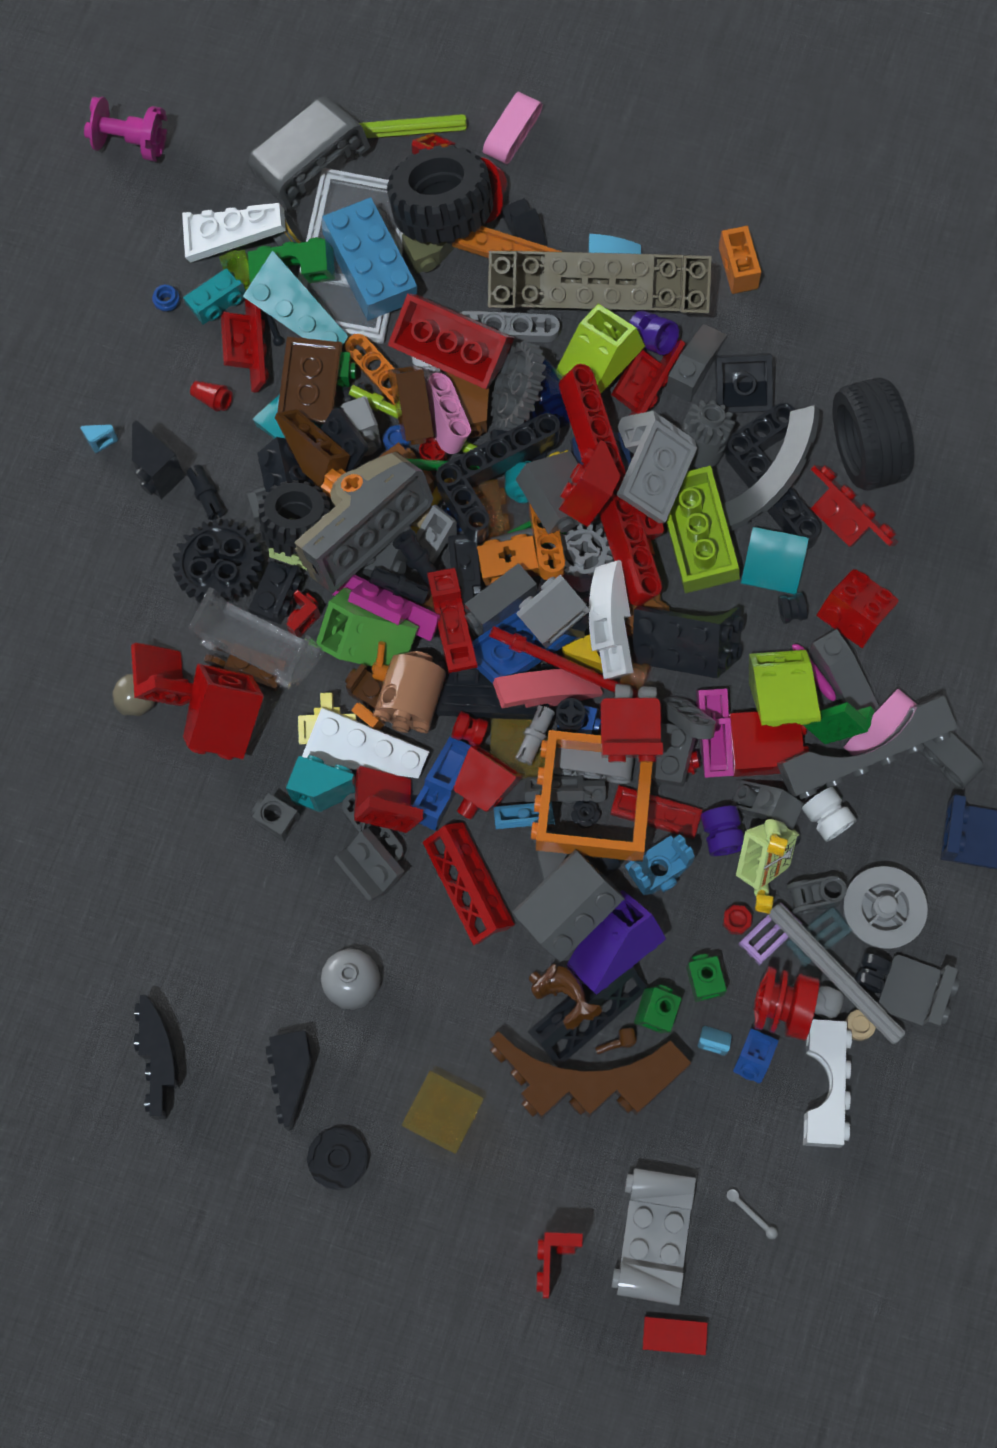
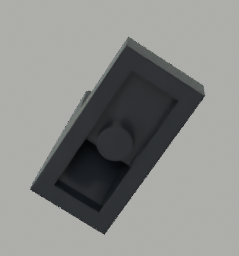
[501,198,547,246]

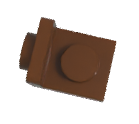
[345,663,384,711]

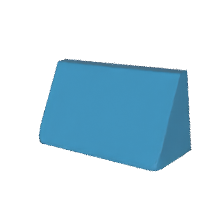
[494,802,554,829]

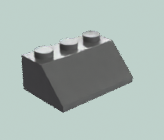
[512,849,624,962]

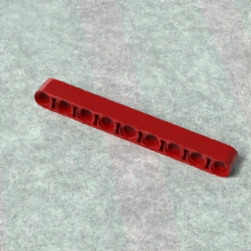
[559,364,662,606]

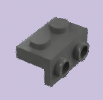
[651,723,696,787]

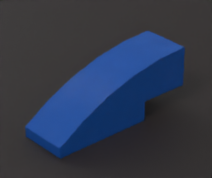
[412,736,471,831]

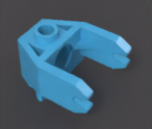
[625,834,695,895]

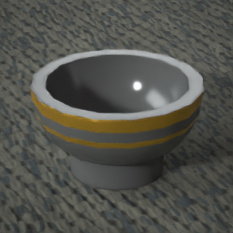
[272,212,306,246]

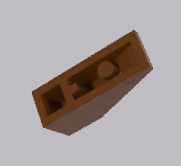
[275,409,350,488]

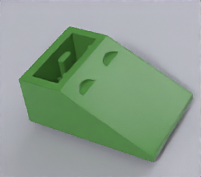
[315,587,419,666]

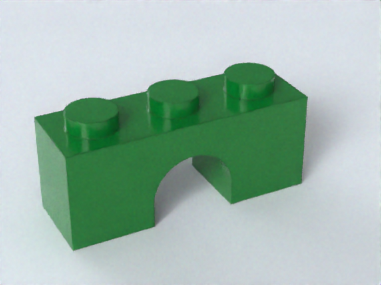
[248,237,335,283]

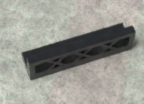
[528,967,647,1068]

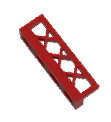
[422,822,515,945]

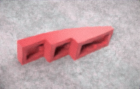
[493,669,603,709]

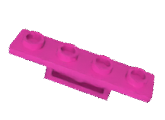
[333,575,440,641]

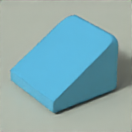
[80,425,119,453]
[697,1026,732,1056]

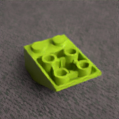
[552,303,645,394]
[749,650,821,727]

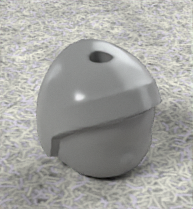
[814,986,844,1019]

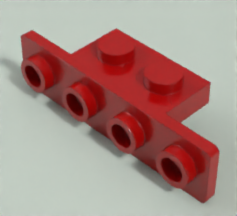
[221,298,268,393]
[611,340,685,416]
[810,465,898,547]

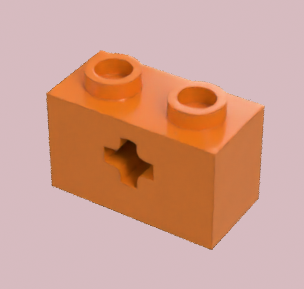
[719,225,761,294]
[477,534,540,586]

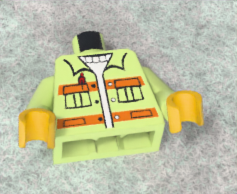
[736,819,800,914]

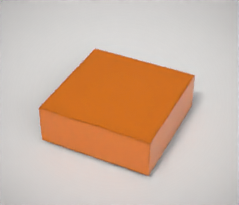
[351,703,385,730]

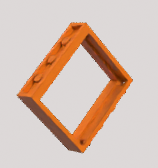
[531,730,653,862]

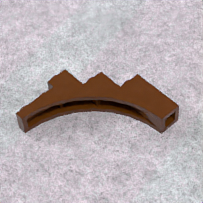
[489,1031,691,1120]

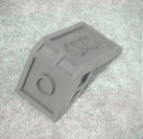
[617,411,697,523]

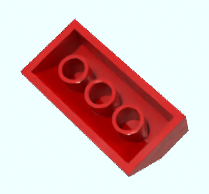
[387,293,514,389]

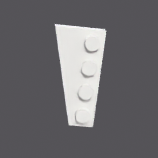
[182,203,286,263]
[302,707,429,778]

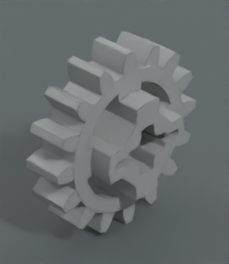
[553,524,613,577]

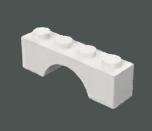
[803,1019,852,1148]

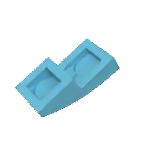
[588,234,641,254]

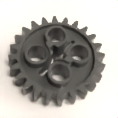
[489,341,546,431]

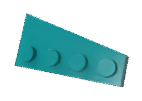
[243,250,349,347]

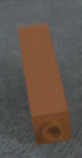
[444,371,491,438]

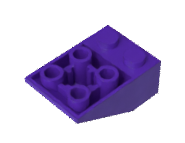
[566,890,666,995]

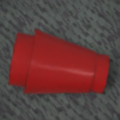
[190,381,233,412]

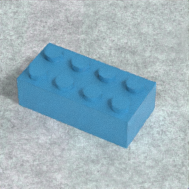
[322,197,417,321]

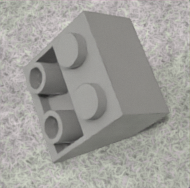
[516,575,590,649]

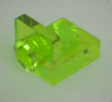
[219,249,251,290]

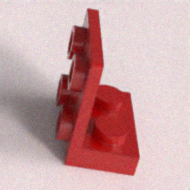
[131,642,193,706]
[354,766,423,833]
[536,1232,583,1299]

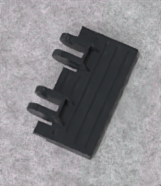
[435,660,553,720]

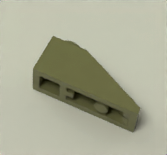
[402,234,455,274]

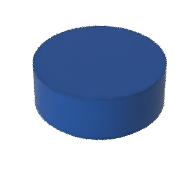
[383,425,410,450]

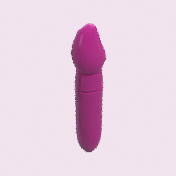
[792,644,836,701]

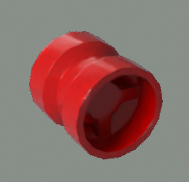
[419,436,448,473]
[451,711,488,746]

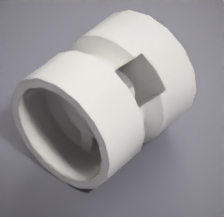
[802,787,857,842]

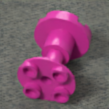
[84,97,167,162]

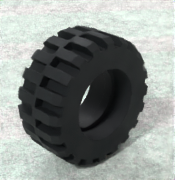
[387,145,494,245]

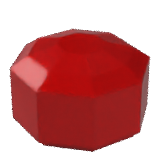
[723,905,752,935]

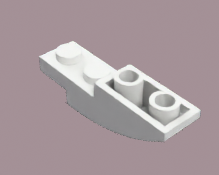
[589,560,633,679]

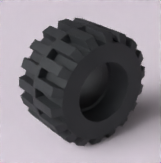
[258,480,330,557]

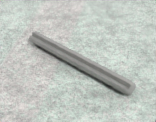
[768,904,905,1044]

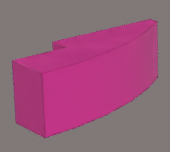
[696,688,734,778]

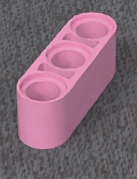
[483,91,543,164]
[426,373,471,454]
[844,689,918,756]

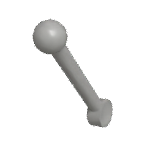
[726,1189,778,1239]

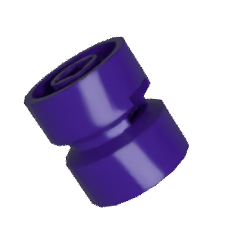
[629,310,679,355]
[700,806,744,857]

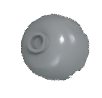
[321,949,381,1010]

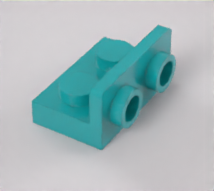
[183,268,245,325]

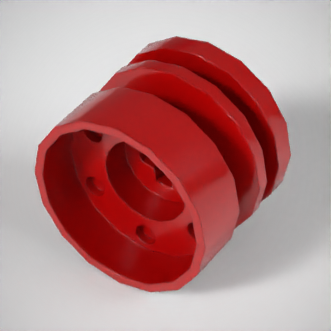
[753,966,820,1041]

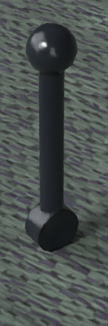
[265,312,283,346]

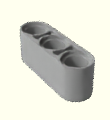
[553,748,634,784]

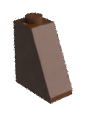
[388,365,434,445]

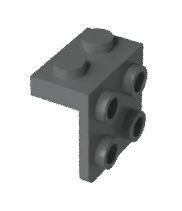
[878,955,960,1031]

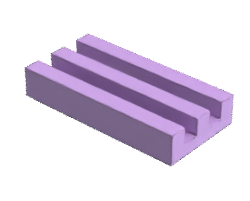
[738,903,802,966]

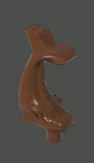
[529,964,603,1030]

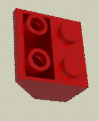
[559,440,621,527]

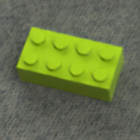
[666,466,740,593]

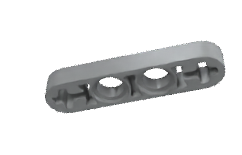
[460,311,560,343]

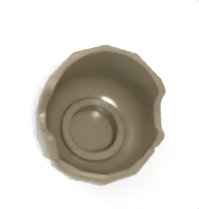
[112,673,155,716]

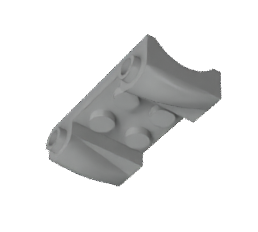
[611,1168,696,1306]

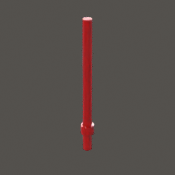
[489,626,638,698]

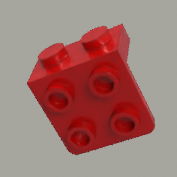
[816,569,899,649]
[601,698,663,763]

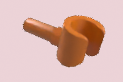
[372,641,389,682]

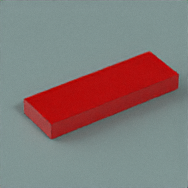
[610,785,703,839]

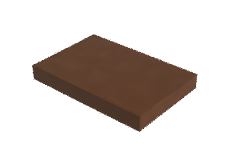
[277,337,342,424]

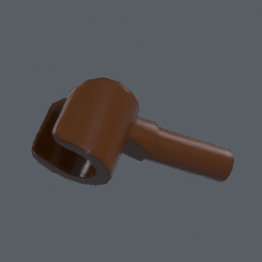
[595,1028,636,1054]

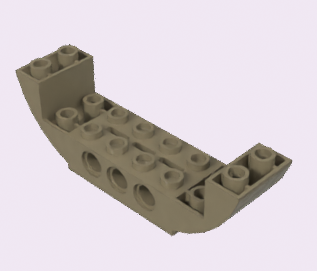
[488,251,712,313]

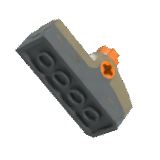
[294,452,433,594]

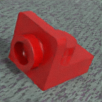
[286,590,320,640]

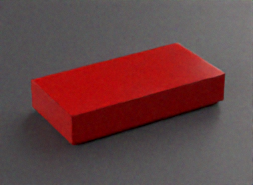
[642,1317,708,1355]

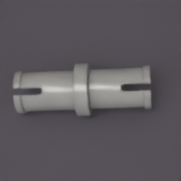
[515,705,555,766]

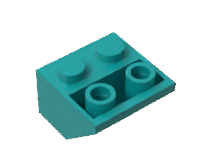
[286,755,356,812]

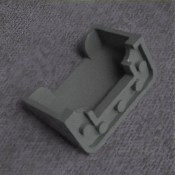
[248,96,370,213]

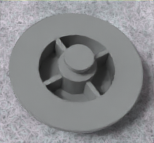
[843,866,928,949]

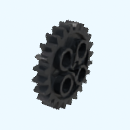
[172,519,264,606]

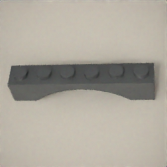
[777,696,958,799]

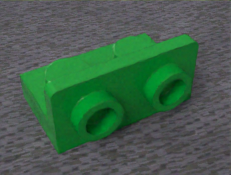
[803,702,875,744]

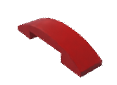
[427,568,478,673]

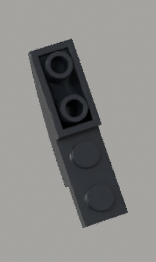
[134,995,179,1120]

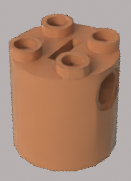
[373,651,446,734]

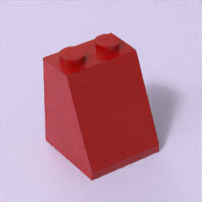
[183,663,264,760]

